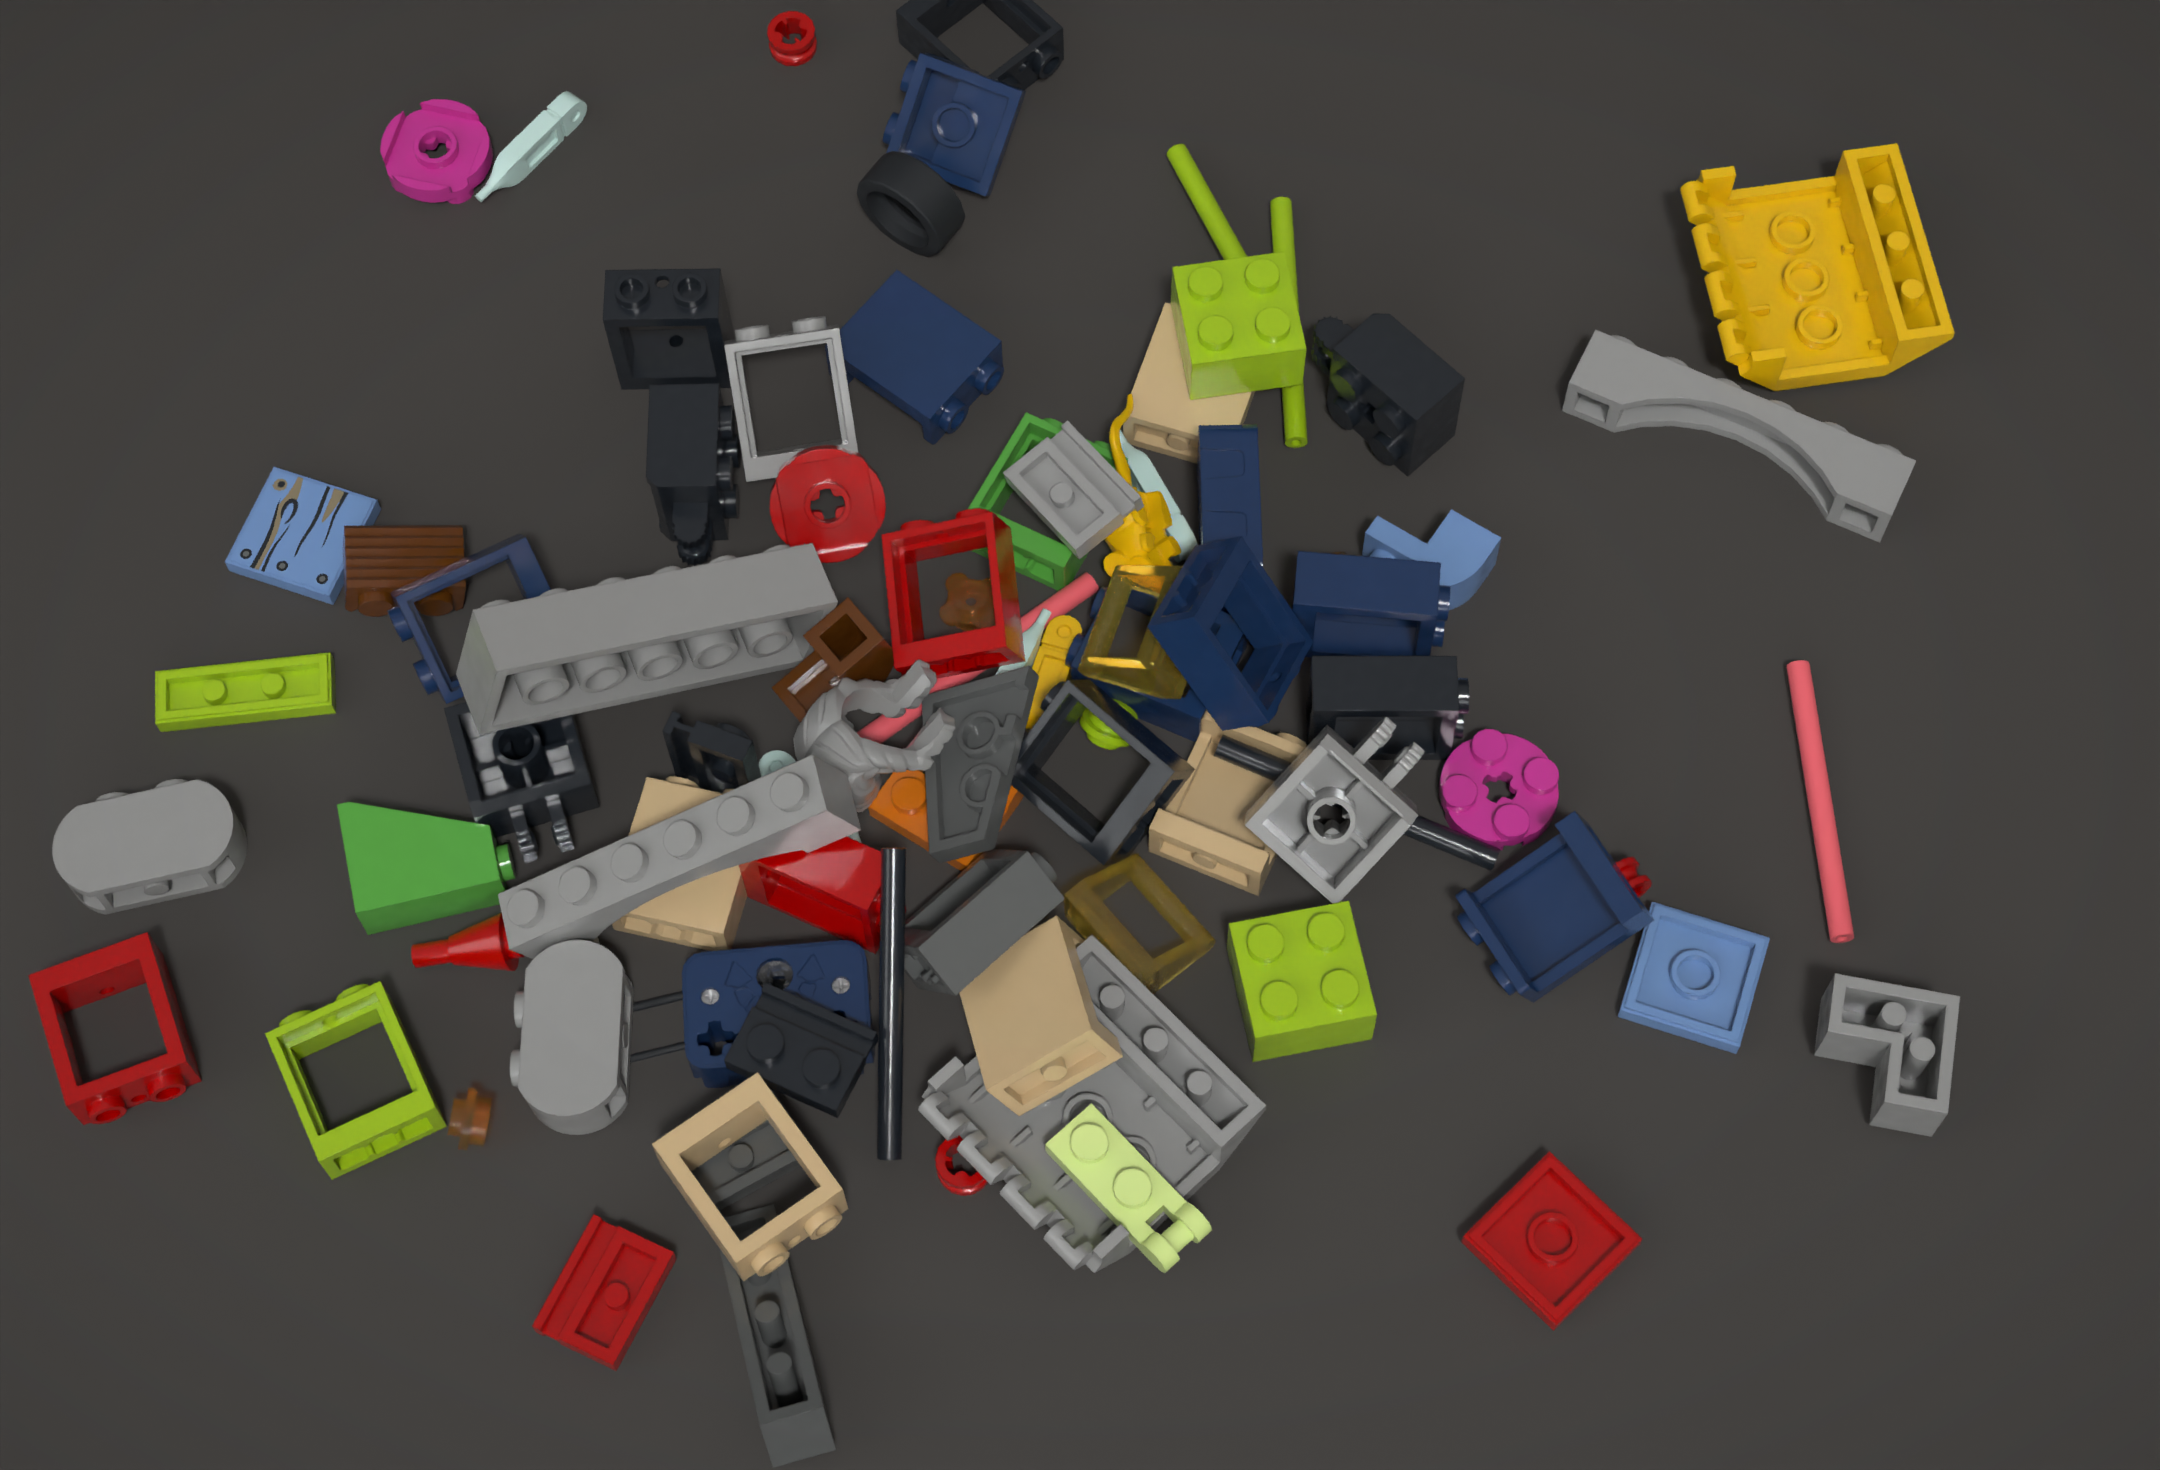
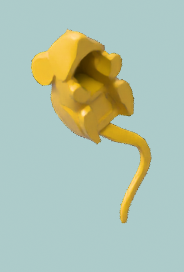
[1103,394,1181,589]

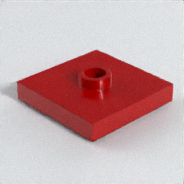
[1461,1151,1643,1331]

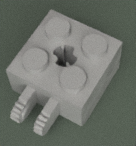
[1245,717,1425,904]

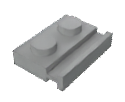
[1003,420,1144,559]

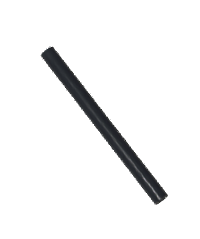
[1214,735,1500,871]
[877,847,906,1160]

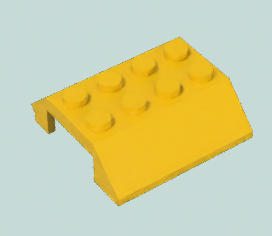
[1680,143,1955,391]

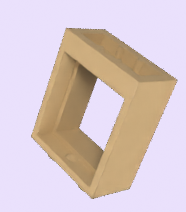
[652,1072,848,1282]

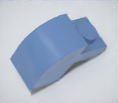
[1362,509,1501,610]

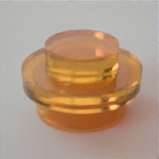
[447,1087,492,1151]

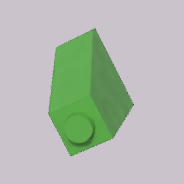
[337,802,516,935]

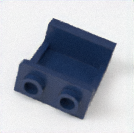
[825,270,1004,445]
[1455,811,1654,1003]

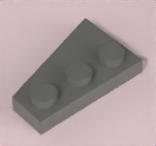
[922,666,1039,863]

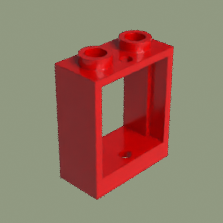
[881,508,1025,679]
[739,836,906,954]
[28,932,202,1125]

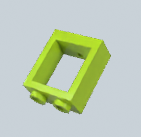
[265,981,447,1180]

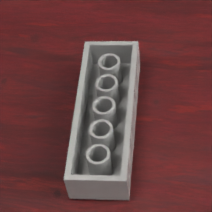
[456,543,838,734]

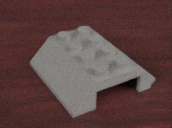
[918,935,1267,1273]

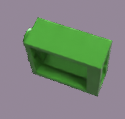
[968,412,1128,591]

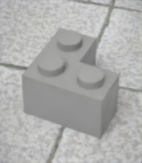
[1814,973,1960,1137]

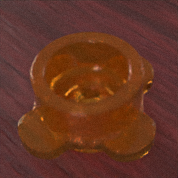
[940,573,995,631]

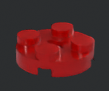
[770,445,886,563]

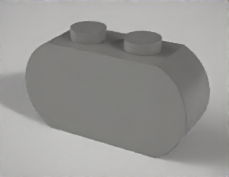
[52,779,248,915]
[510,940,634,1135]

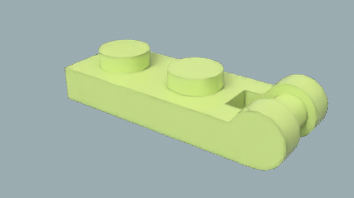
[1045,1103,1212,1273]

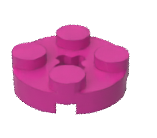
[380,99,493,204]
[1438,729,1559,850]

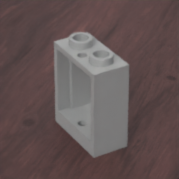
[724,316,858,482]

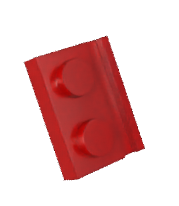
[532,1214,677,1371]

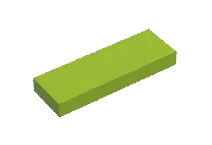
[155,652,336,732]

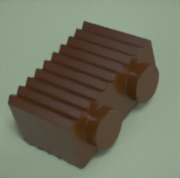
[343,525,466,617]

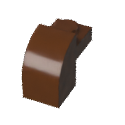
[772,597,894,723]

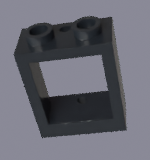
[896,0,1064,90]
[603,268,735,390]
[1306,656,1469,760]
[1011,679,1195,865]

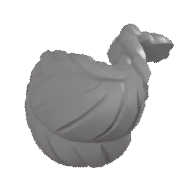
[793,660,956,812]

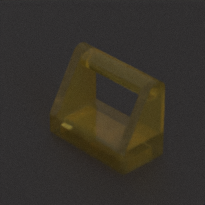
[1078,565,1187,699]
[1064,854,1216,994]

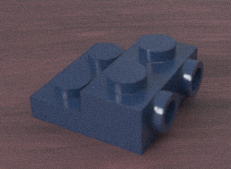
[883,53,1026,197]

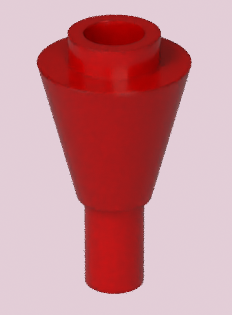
[411,913,525,971]

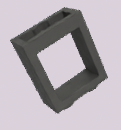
[904,849,1065,996]

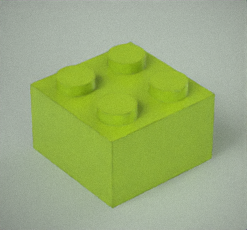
[1171,251,1307,400]
[1227,901,1377,1062]

